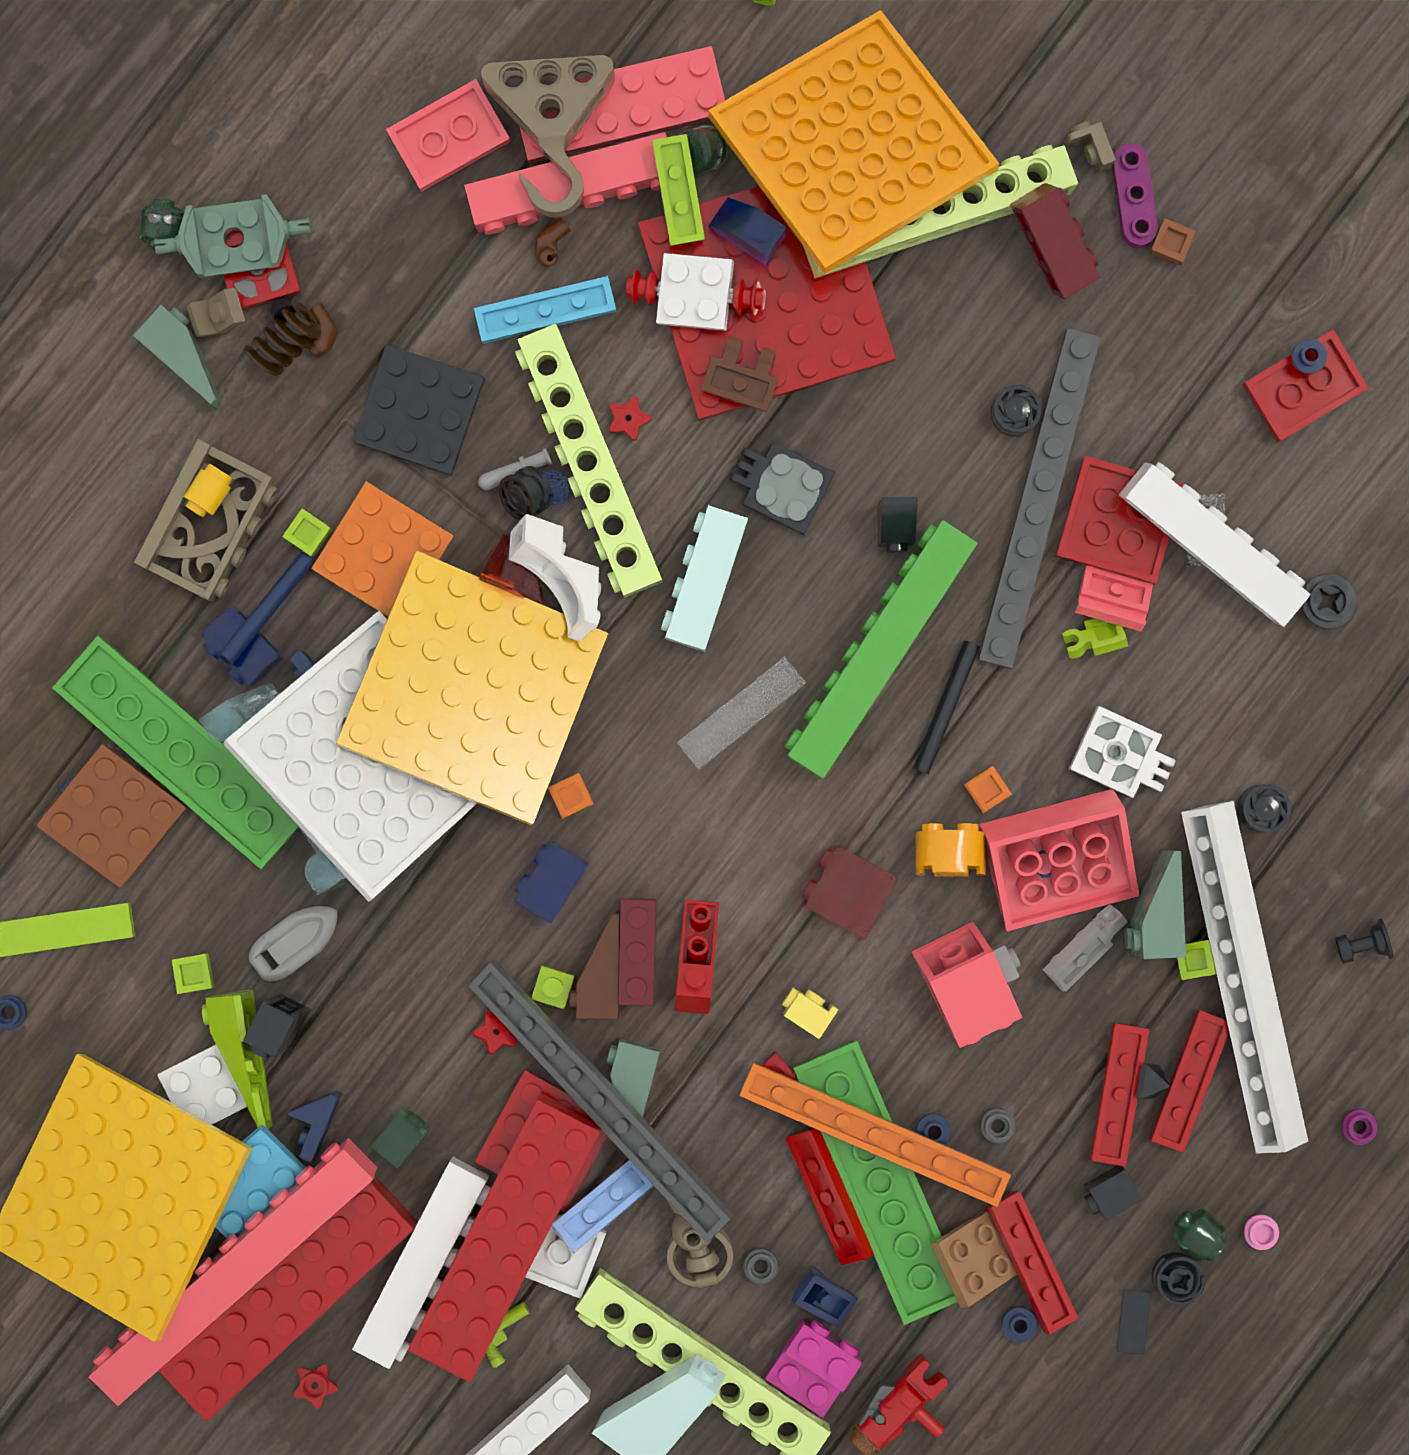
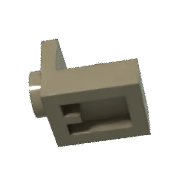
[1065,121,1116,173]
[187,288,245,337]

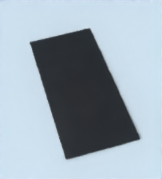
[1117,1290,1151,1355]

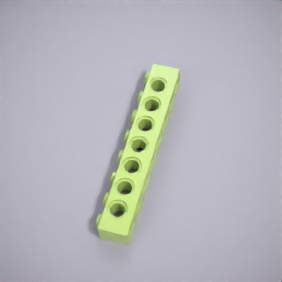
[803,145,1078,278]
[515,324,662,598]
[575,1268,831,1455]

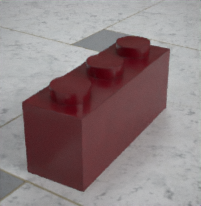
[1010,183,1100,299]
[618,898,656,1006]

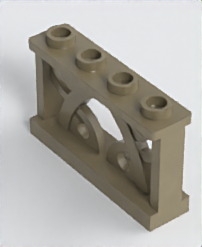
[134,439,278,603]

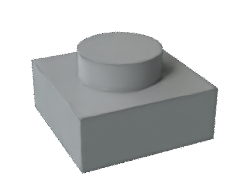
[991,943,1021,983]

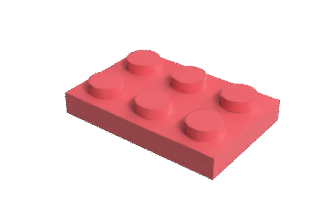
[386,79,511,192]

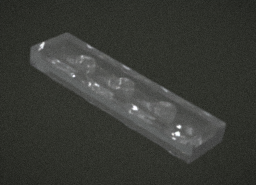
[677,656,806,770]

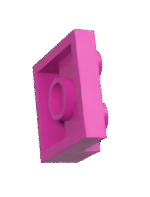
[765,1318,862,1418]

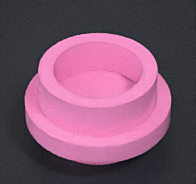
[1243,1214,1279,1250]

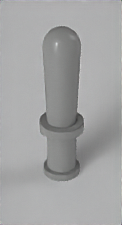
[478,448,553,490]

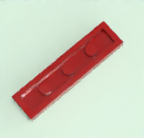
[1149,1009,1229,1153]
[1089,1022,1150,1167]
[785,1127,874,1265]
[986,1191,1078,1334]

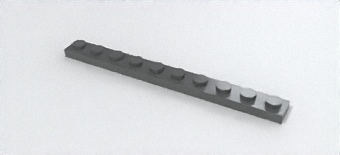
[978,328,1101,669]
[469,960,734,1243]

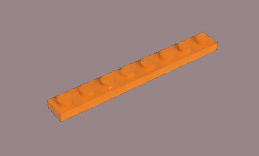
[739,1062,1011,1207]

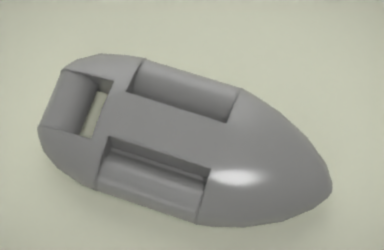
[248,906,338,982]

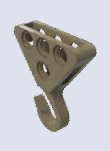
[481,55,615,218]

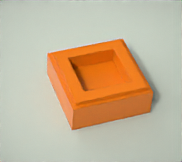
[963,766,1012,813]
[548,773,594,819]

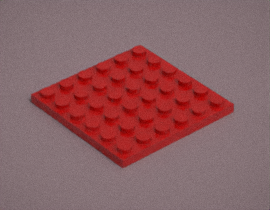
[638,186,896,421]

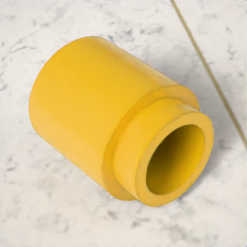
[183,464,233,517]

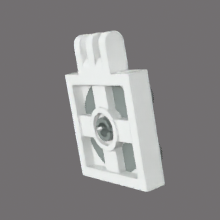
[1069,706,1176,798]

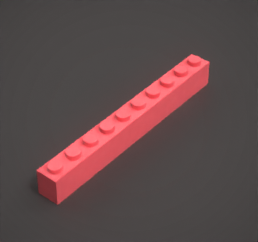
[89,1138,377,1406]

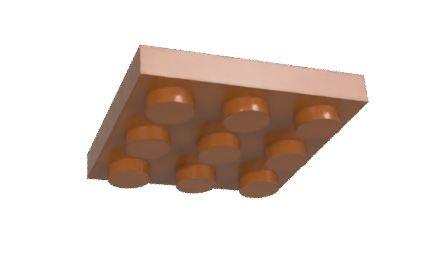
[36,742,186,888]

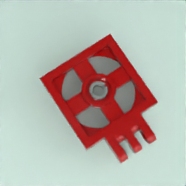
[223,231,302,311]

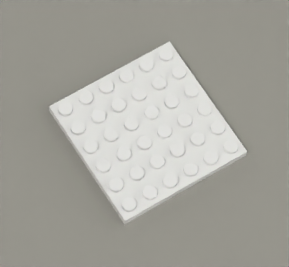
[223,611,477,902]

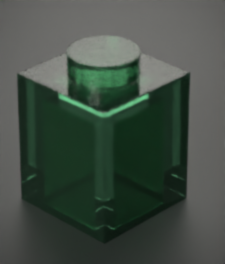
[371,1110,428,1169]

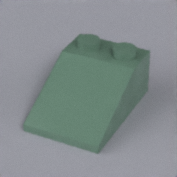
[1124,849,1186,959]

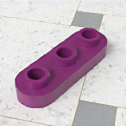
[1112,143,1158,248]

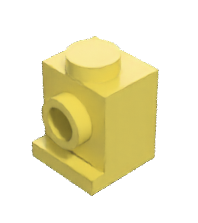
[782,988,838,1039]

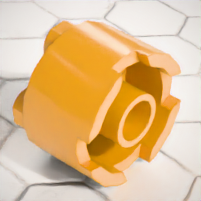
[915,823,986,877]

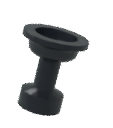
[1335,918,1393,964]

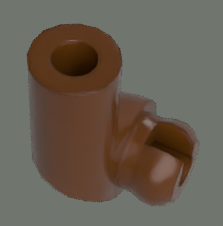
[535,217,571,267]
[308,304,337,357]

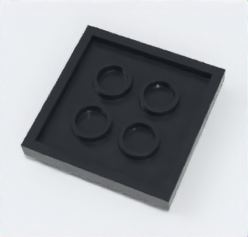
[353,344,485,476]

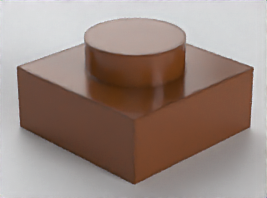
[1149,218,1196,266]

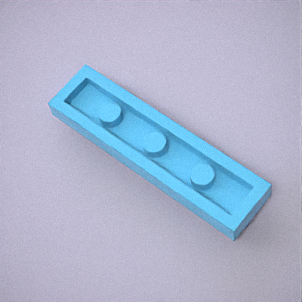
[474,276,616,344]

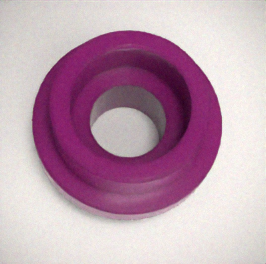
[1341,1109,1377,1145]

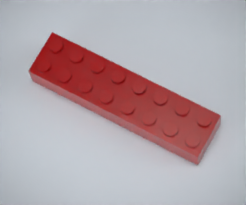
[408,1093,601,1383]
[159,1176,418,1422]

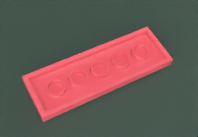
[520,46,725,164]

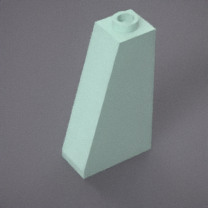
[592,1354,725,1455]

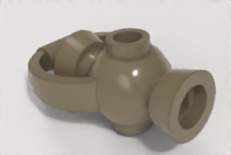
[666,1199,734,1289]

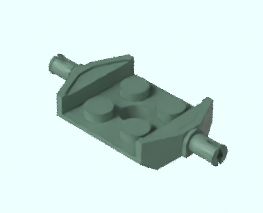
[154,194,311,278]

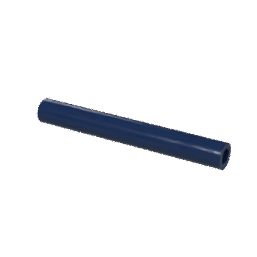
[217,552,315,666]

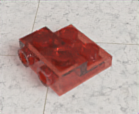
[802,845,898,939]

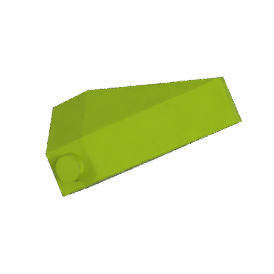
[202,989,273,1129]

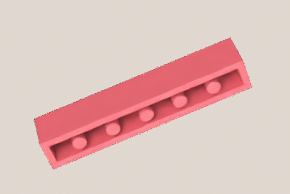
[464,132,666,235]

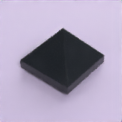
[1136,1064,1170,1099]

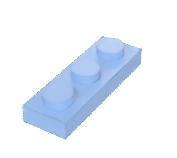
[551,1160,654,1254]

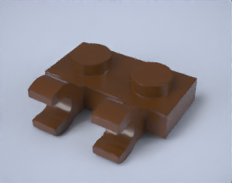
[701,336,778,413]

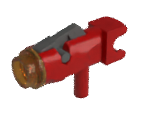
[850,1354,948,1455]

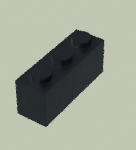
[243,993,311,1058]

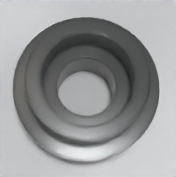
[980,1108,1015,1144]
[743,1248,778,1284]

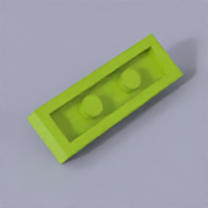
[652,134,705,246]

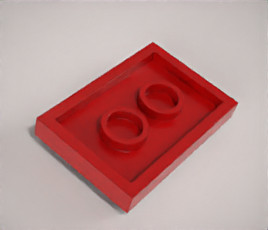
[1242,330,1369,443]

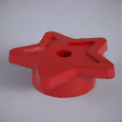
[609,396,652,441]
[473,1011,517,1055]
[293,1364,338,1409]

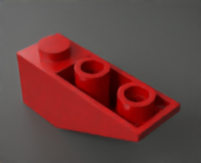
[675,899,719,1014]

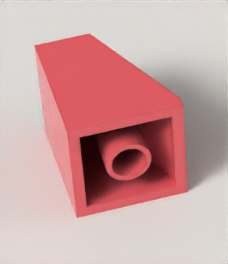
[911,922,1022,1048]

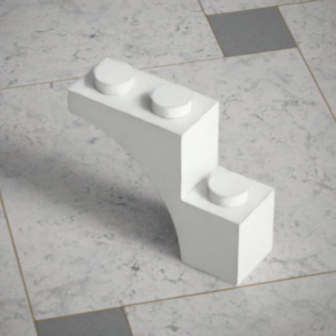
[509,514,601,641]

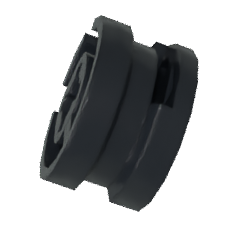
[991,385,1042,437]
[499,466,552,521]
[1237,784,1292,833]
[1152,1252,1205,1305]

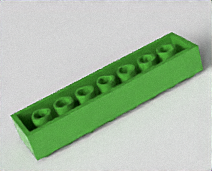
[784,520,978,779]

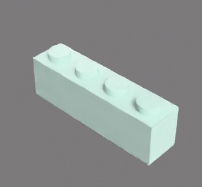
[661,505,748,652]

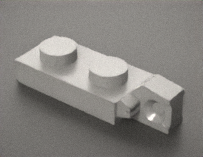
[1043,904,1128,992]

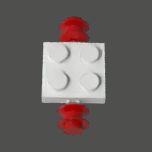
[626,253,766,331]

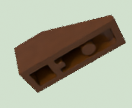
[570,912,620,1019]

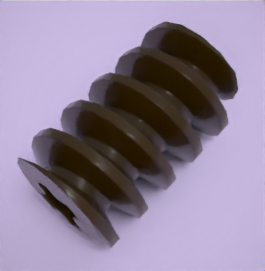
[244,300,321,376]

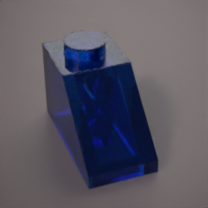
[708,197,786,265]

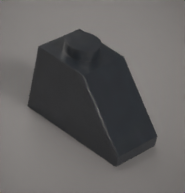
[877,497,918,552]

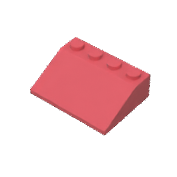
[979,789,1139,931]

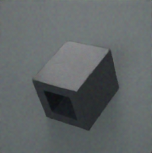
[1084,1165,1143,1221]

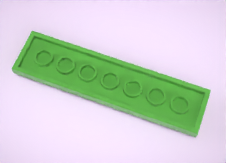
[52,636,300,870]
[793,1040,958,1325]

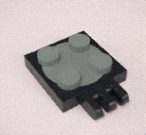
[729,442,835,535]

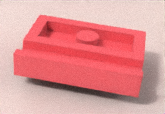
[1075,565,1153,632]

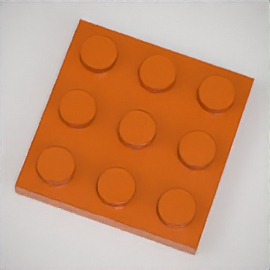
[311,481,455,616]

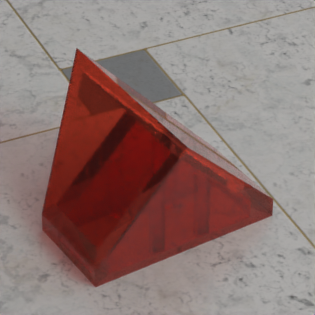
[479,534,545,606]

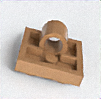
[931,1211,1017,1308]

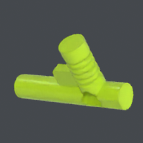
[486,1302,530,1368]

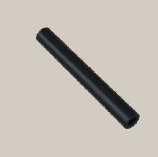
[913,640,980,775]

